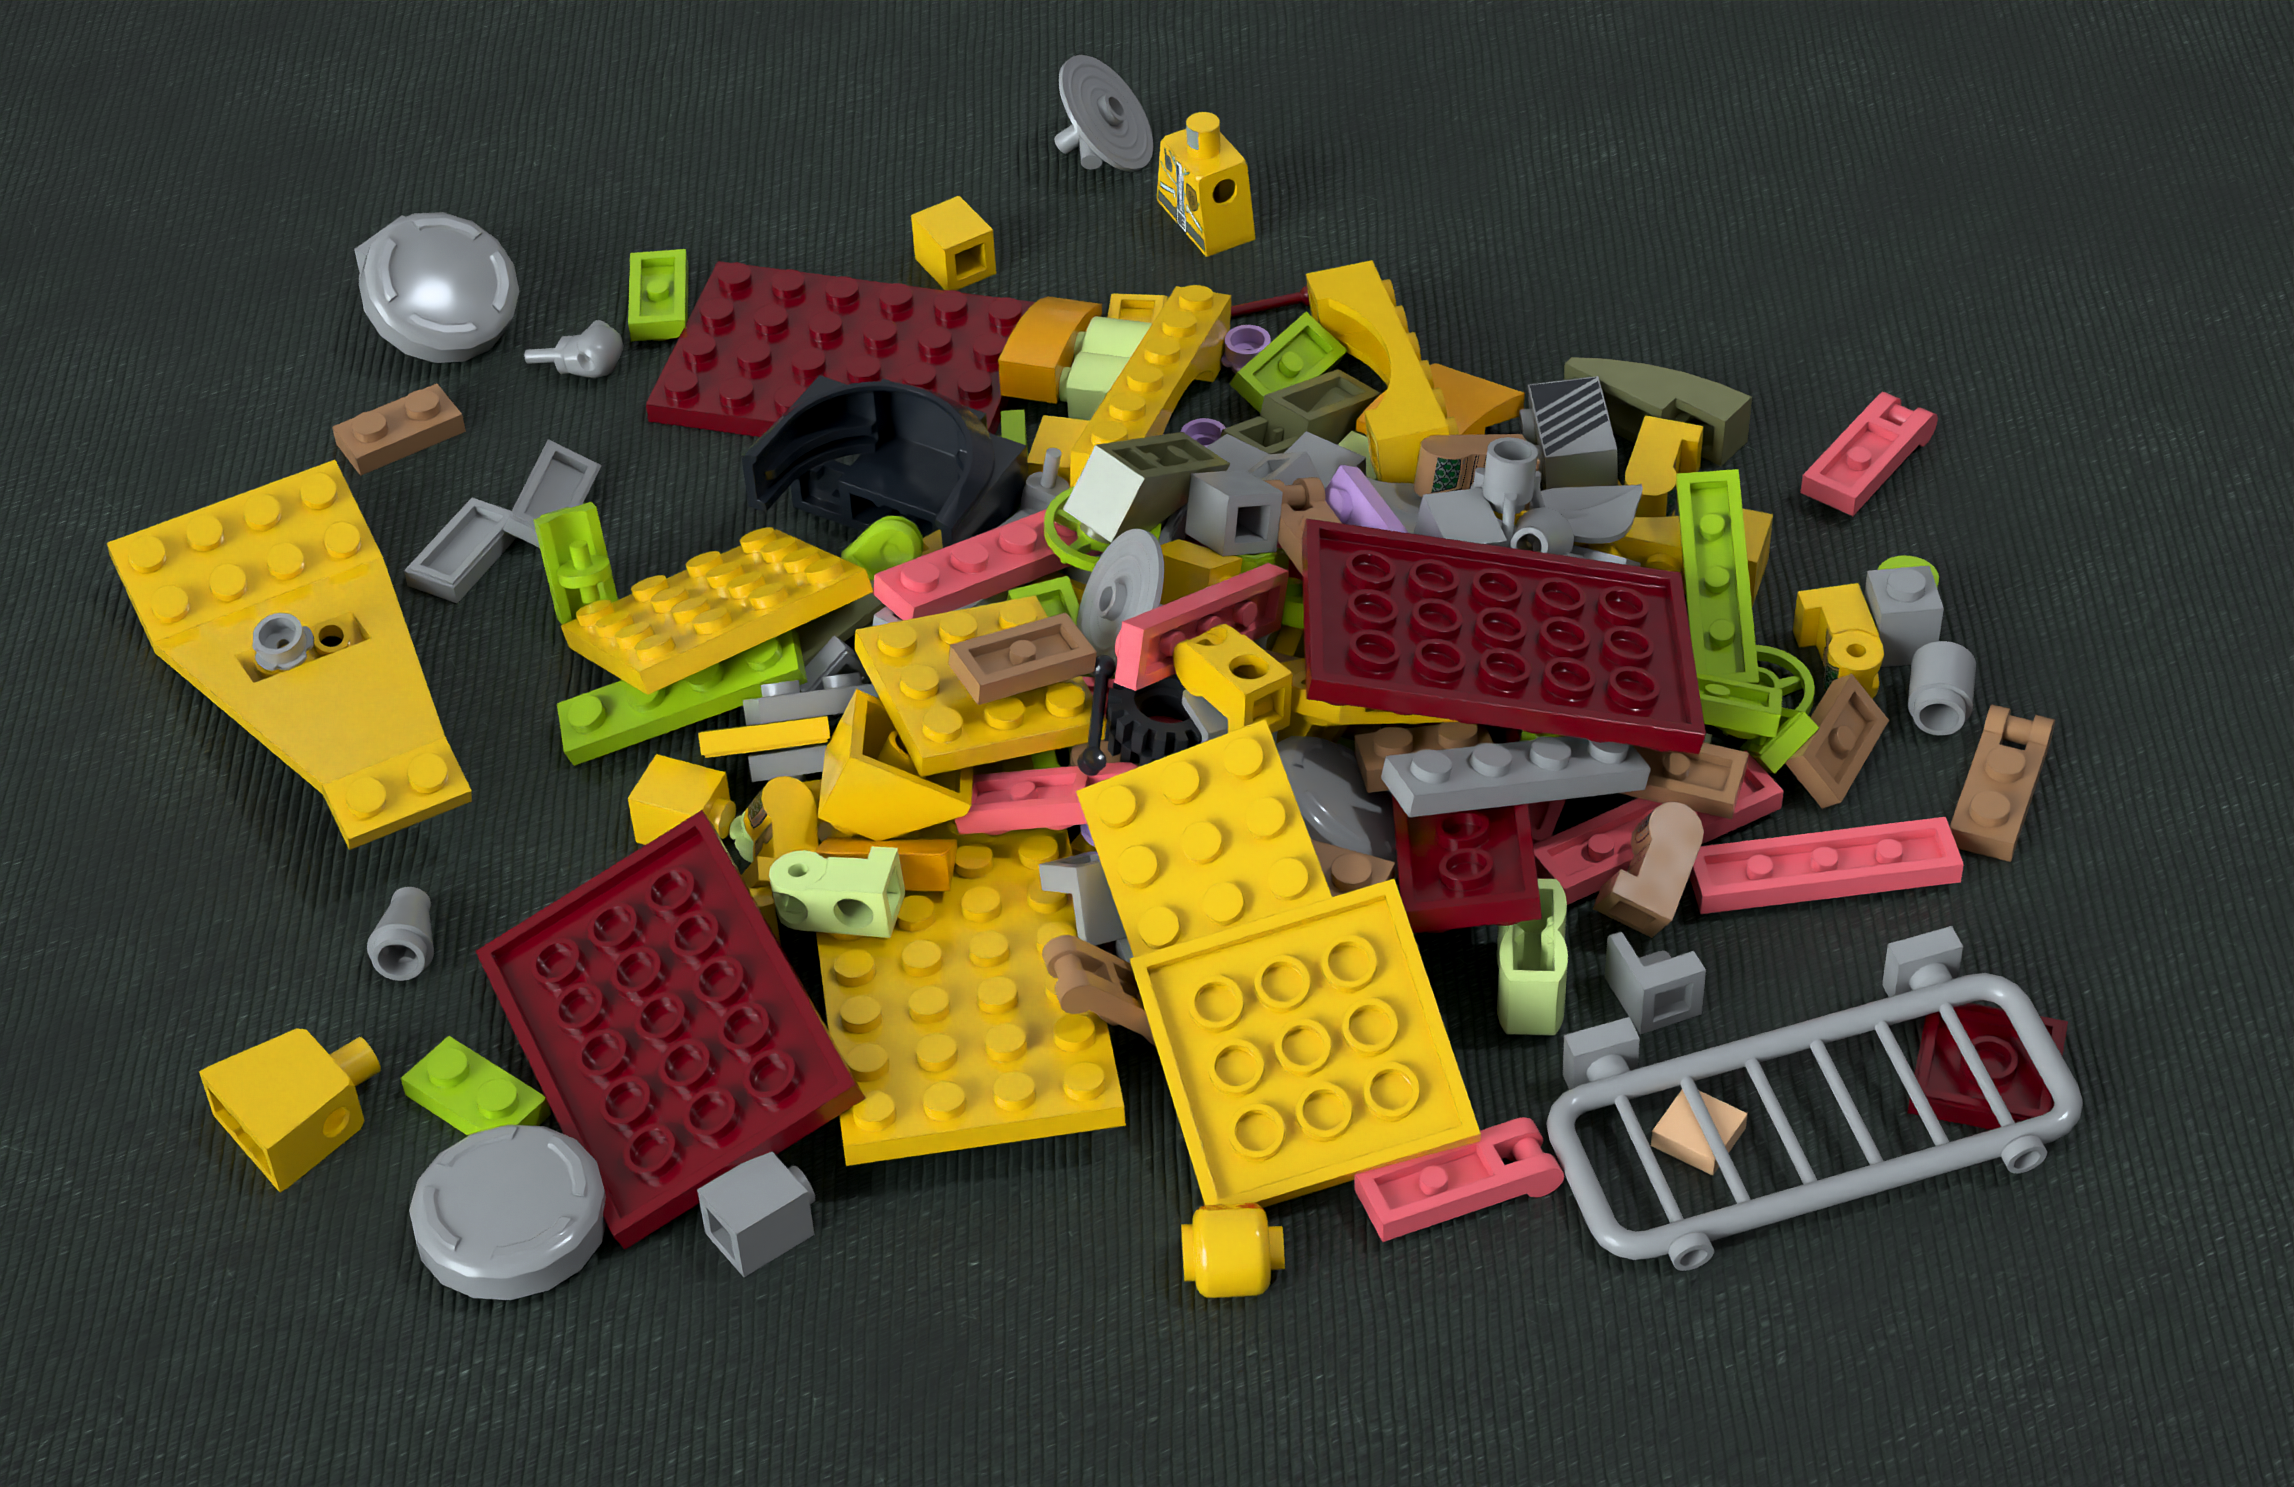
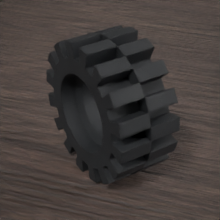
[1104,674,1202,767]

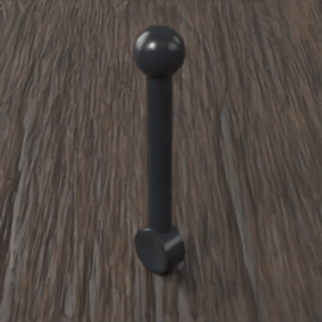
[1077,655,1116,776]

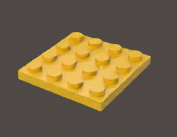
[561,527,874,695]
[1129,879,1481,1208]

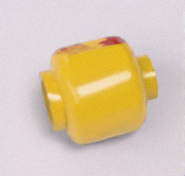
[1181,1203,1285,1298]

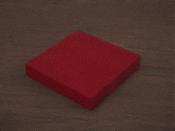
[1907,1003,2068,1130]

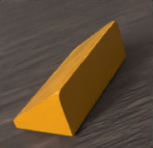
[815,837,958,891]

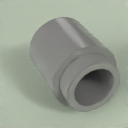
[1908,641,1976,735]

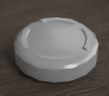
[359,212,519,363]
[1276,735,1399,882]
[409,1125,607,1300]

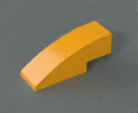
[998,296,1102,404]

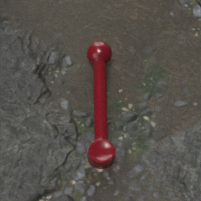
[1230,285,1310,318]

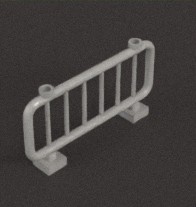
[1546,926,2083,1271]

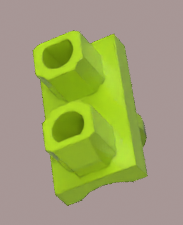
[533,502,618,625]

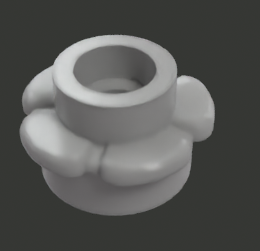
[252,613,314,671]

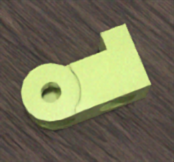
[769,846,906,938]

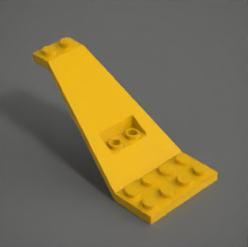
[107,460,472,850]

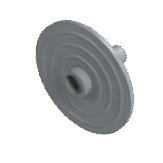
[1054,55,1153,172]
[1076,529,1164,676]

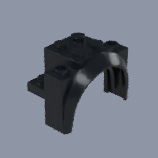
[741,375,1029,548]

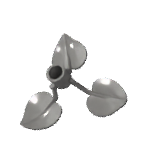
[1366,437,1642,548]

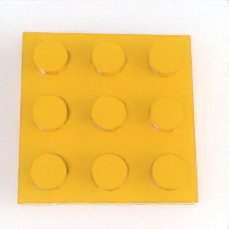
[854,595,1107,777]
[1076,719,1332,957]

